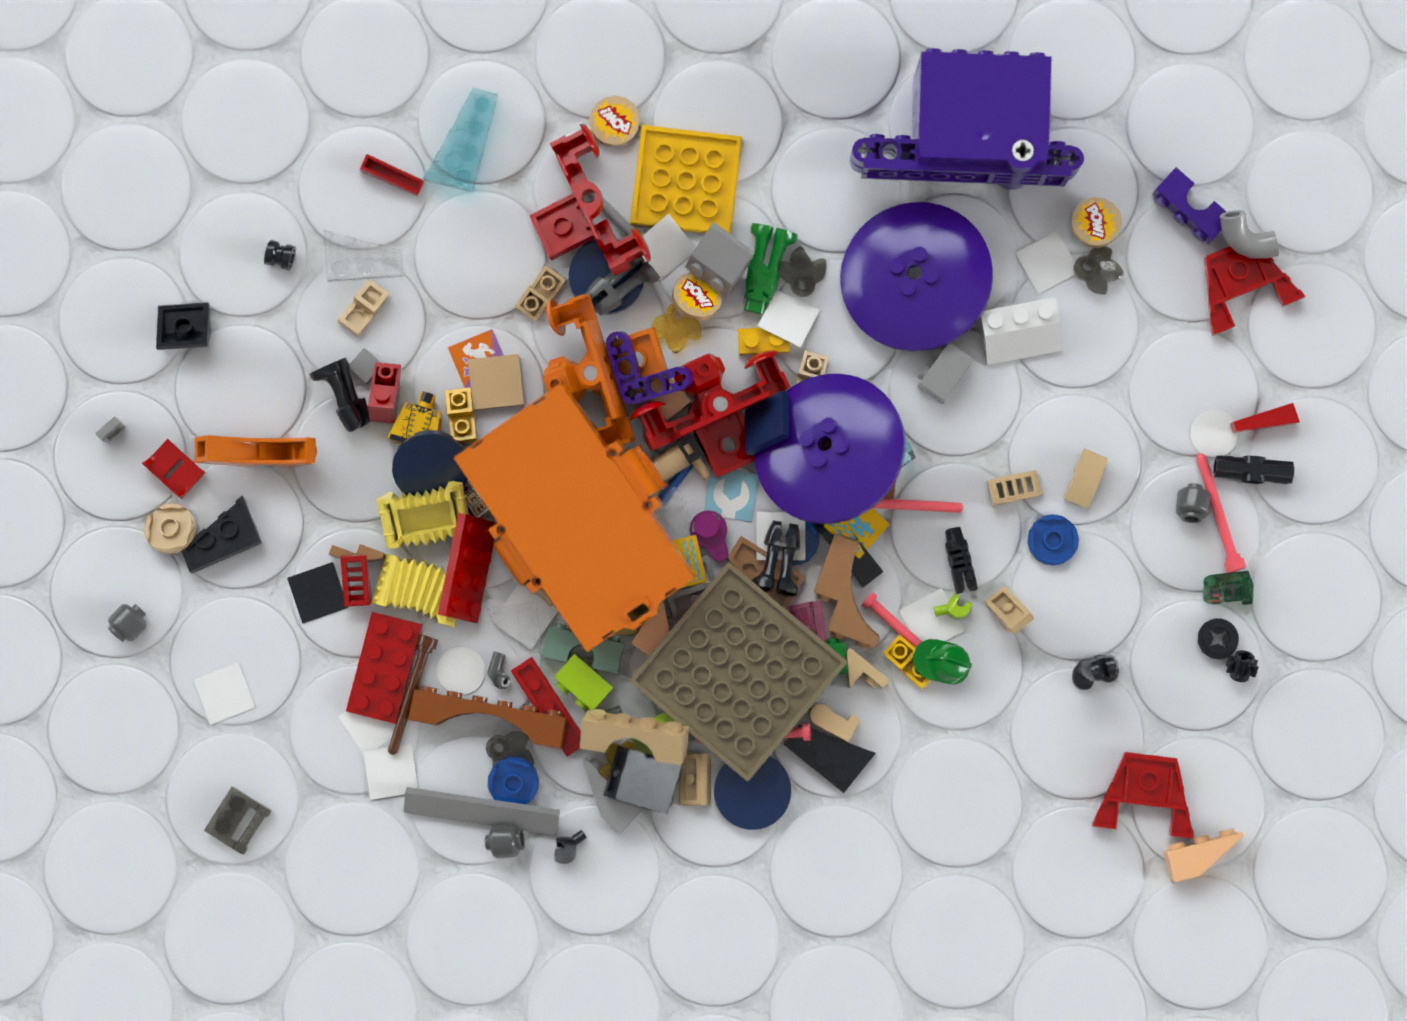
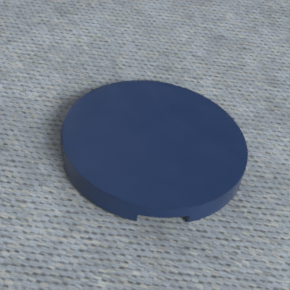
[569,239,644,315]
[392,430,468,496]
[714,756,791,830]

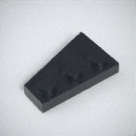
[783,724,876,793]

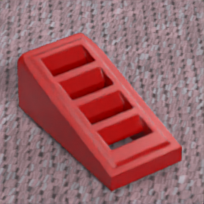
[340,554,372,607]

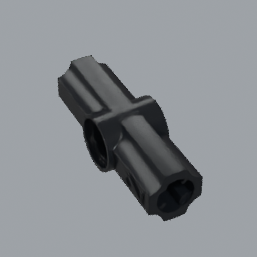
[1213,455,1294,484]

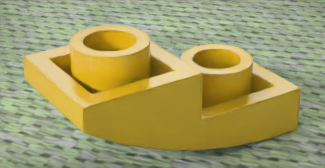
[445,387,477,444]
[882,634,932,690]

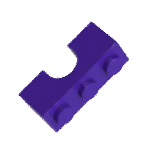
[1152,167,1227,244]

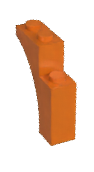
[194,435,317,468]

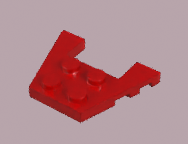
[1204,246,1305,336]
[1092,752,1194,839]

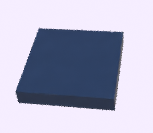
[745,390,789,456]

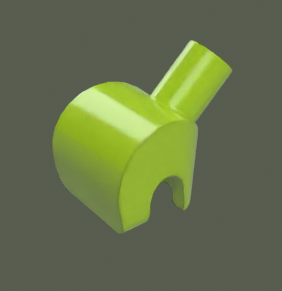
[933,594,972,620]

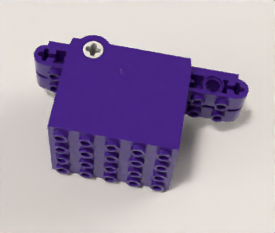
[849,48,1084,190]

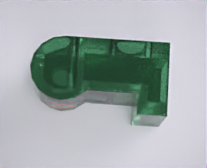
[1203,571,1254,605]

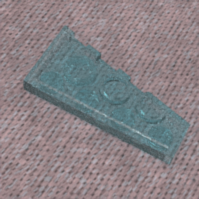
[423,88,498,192]

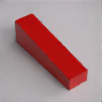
[360,154,424,196]
[1230,403,1300,433]

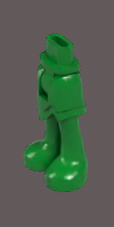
[744,223,798,315]

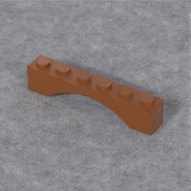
[408,686,569,749]

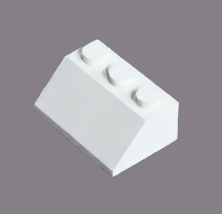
[978,297,1062,366]

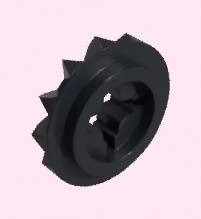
[1197,618,1239,659]

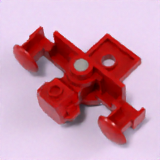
[630,350,790,478]

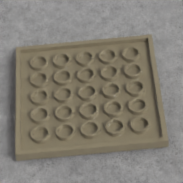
[629,562,848,782]

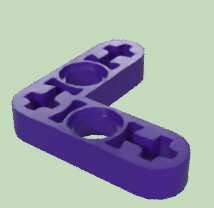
[606,331,693,404]

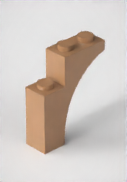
[814,532,879,649]

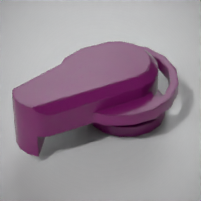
[689,510,729,563]

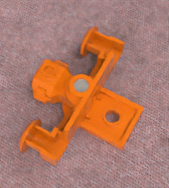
[543,294,668,446]

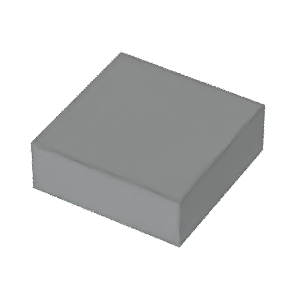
[349,348,380,384]
[95,416,125,443]

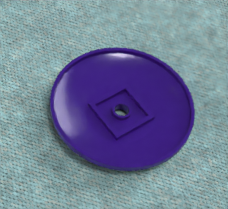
[840,202,993,352]
[755,374,905,524]

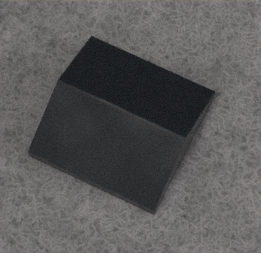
[156,302,211,350]

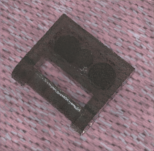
[204,786,272,855]

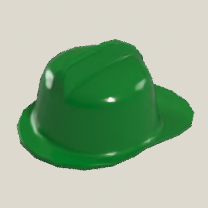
[913,639,972,685]

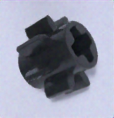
[1226,650,1259,682]

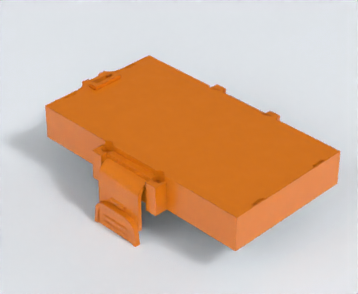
[454,383,697,652]

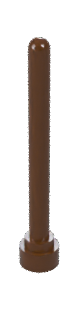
[388,634,439,755]

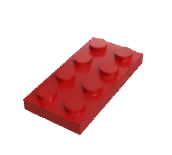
[437,513,497,624]
[346,612,423,724]

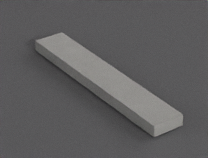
[404,787,560,835]

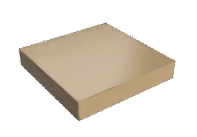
[468,354,524,411]

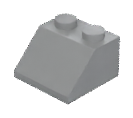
[685,222,755,297]

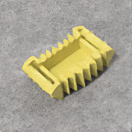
[376,481,469,548]
[371,554,457,628]

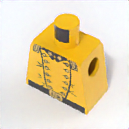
[388,391,442,444]

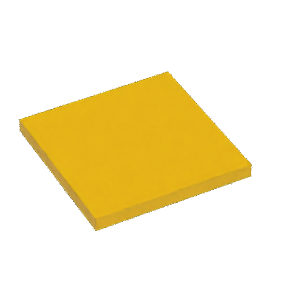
[630,125,742,234]

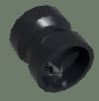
[264,240,296,271]

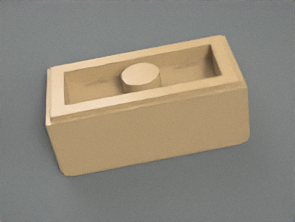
[679,753,711,805]

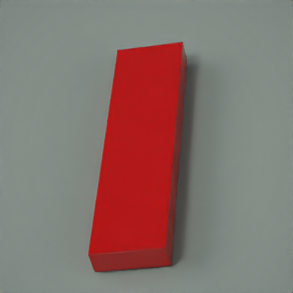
[511,657,581,757]

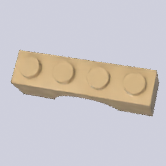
[580,709,689,765]

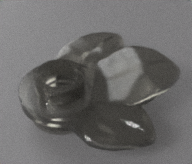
[779,246,826,297]
[1073,247,1124,295]
[486,731,534,766]

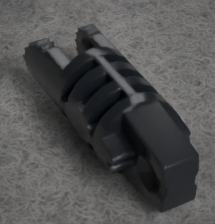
[945,527,978,594]

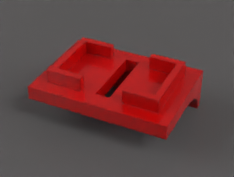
[141,439,205,499]

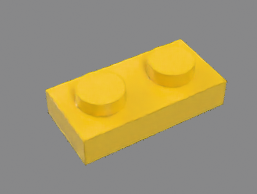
[738,328,790,355]

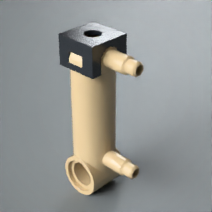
[648,433,710,512]

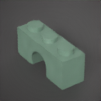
[542,623,625,675]

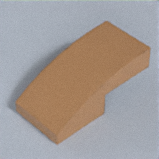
[329,544,386,562]

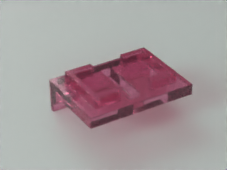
[789,601,827,644]

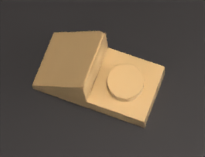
[984,586,1034,634]
[846,648,890,689]

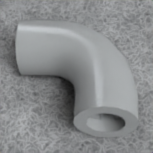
[1220,210,1279,258]

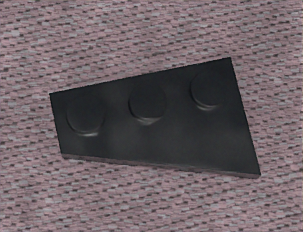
[181,496,262,574]

